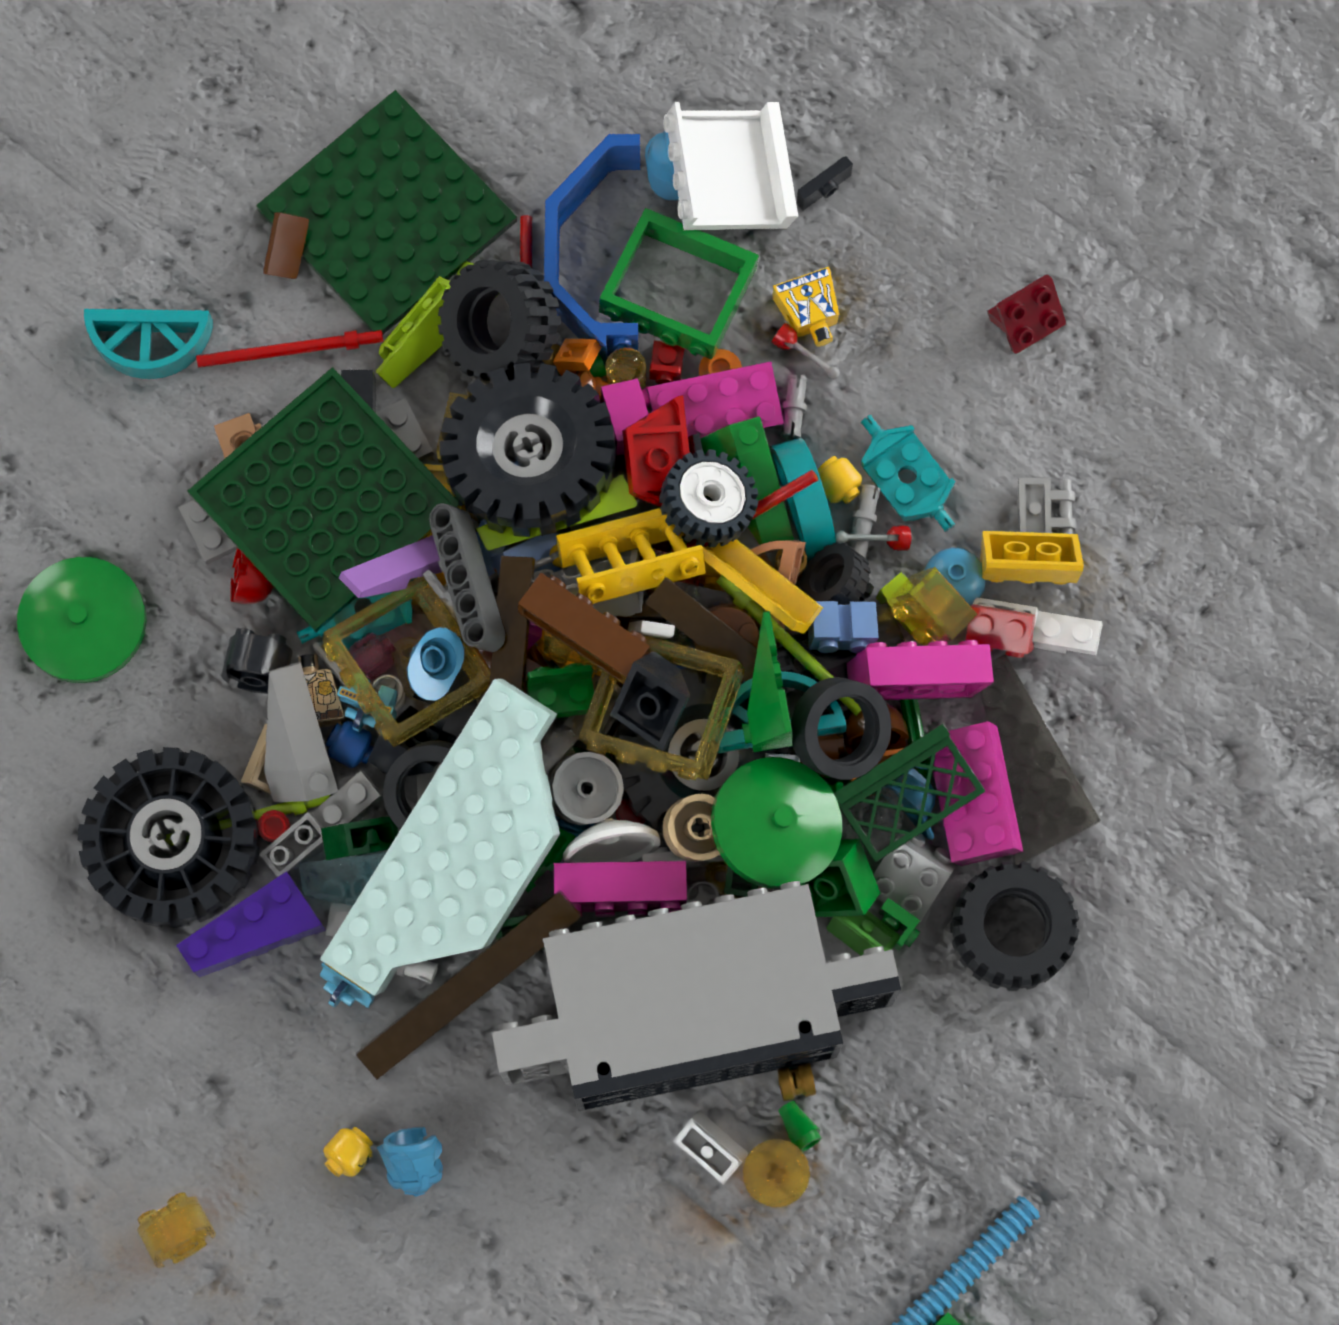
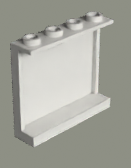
[663,102,798,230]

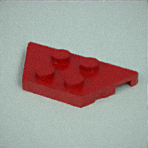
[622,395,690,507]

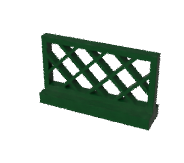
[834,724,985,863]

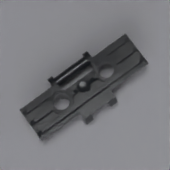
[777,602,906,694]

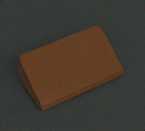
[263,212,309,279]

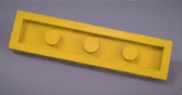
[703,539,823,634]

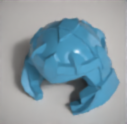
[376,1127,443,1197]

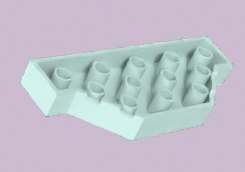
[320,679,560,996]

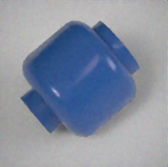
[325,721,374,769]

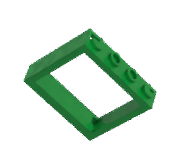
[599,208,759,359]

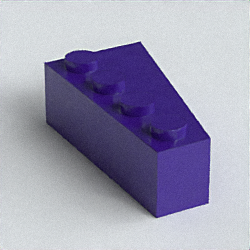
[176,871,326,978]

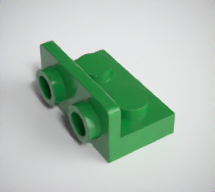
[525,663,597,718]

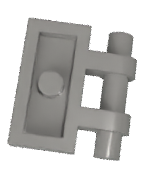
[1018,478,1076,534]

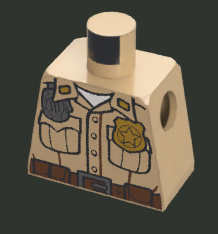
[298,654,347,728]

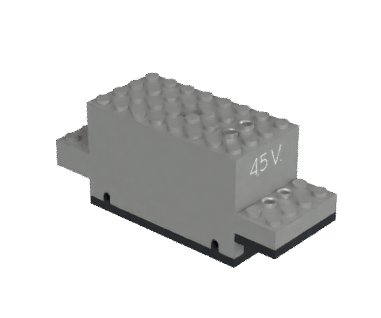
[491,881,901,1111]

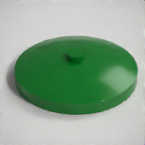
[17,557,146,683]
[711,757,842,889]

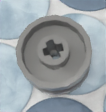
[548,752,624,826]

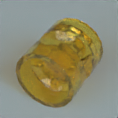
[605,347,647,390]

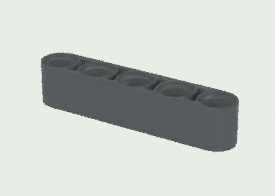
[429,503,505,652]

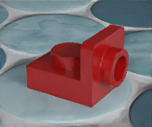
[649,340,685,384]

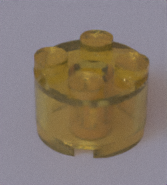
[742,1139,810,1209]
[137,1192,216,1268]

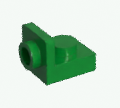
[879,898,920,951]

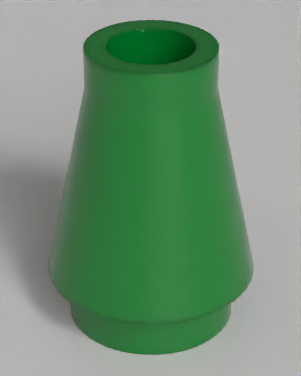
[778,1101,822,1153]

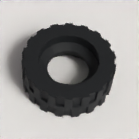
[800,542,871,605]

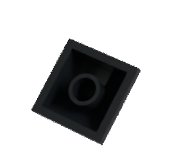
[610,651,690,751]
[368,705,442,776]

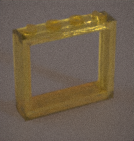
[322,576,491,748]
[579,631,745,781]

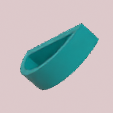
[84,309,213,379]
[769,438,836,563]
[715,672,846,754]

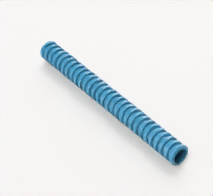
[891,1196,1040,1325]

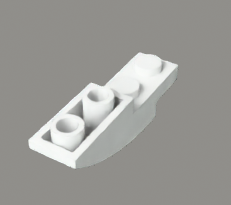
[973,598,1103,655]

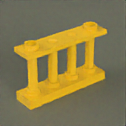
[556,508,706,604]

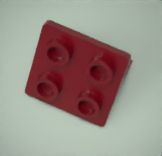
[987,274,1066,354]

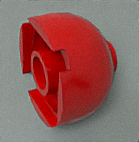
[230,548,273,604]

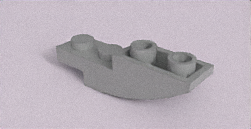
[260,771,383,877]

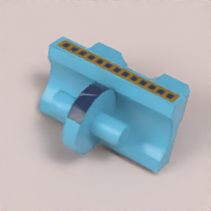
[337,674,398,732]
[320,962,375,1008]

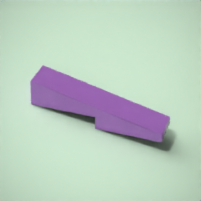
[339,535,442,598]

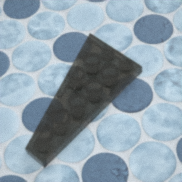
[980,654,1101,865]

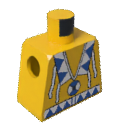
[772,267,839,347]

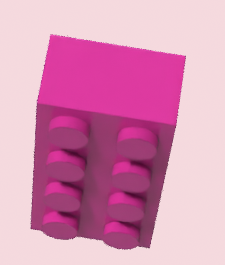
[645,362,784,438]
[847,640,994,700]
[930,721,1023,866]
[554,861,687,917]

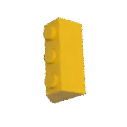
[980,531,1084,585]

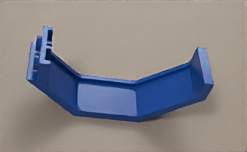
[544,134,641,367]

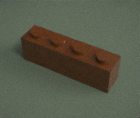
[518,573,650,684]

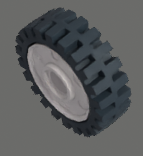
[659,450,758,548]

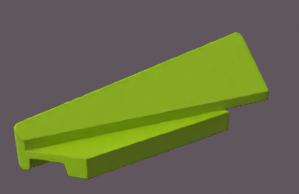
[376,261,500,388]
[476,474,637,550]

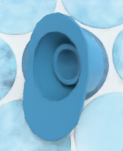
[645,130,679,201]
[407,628,464,701]
[883,769,936,840]

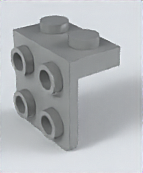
[873,827,957,922]

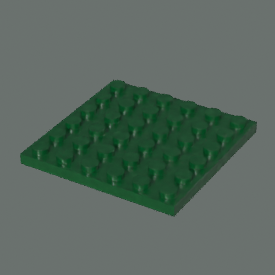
[256,90,517,335]
[187,367,460,633]

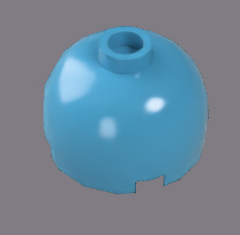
[922,547,986,612]

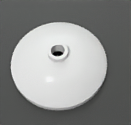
[563,818,661,863]

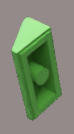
[826,911,901,956]

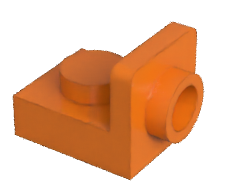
[553,338,601,376]

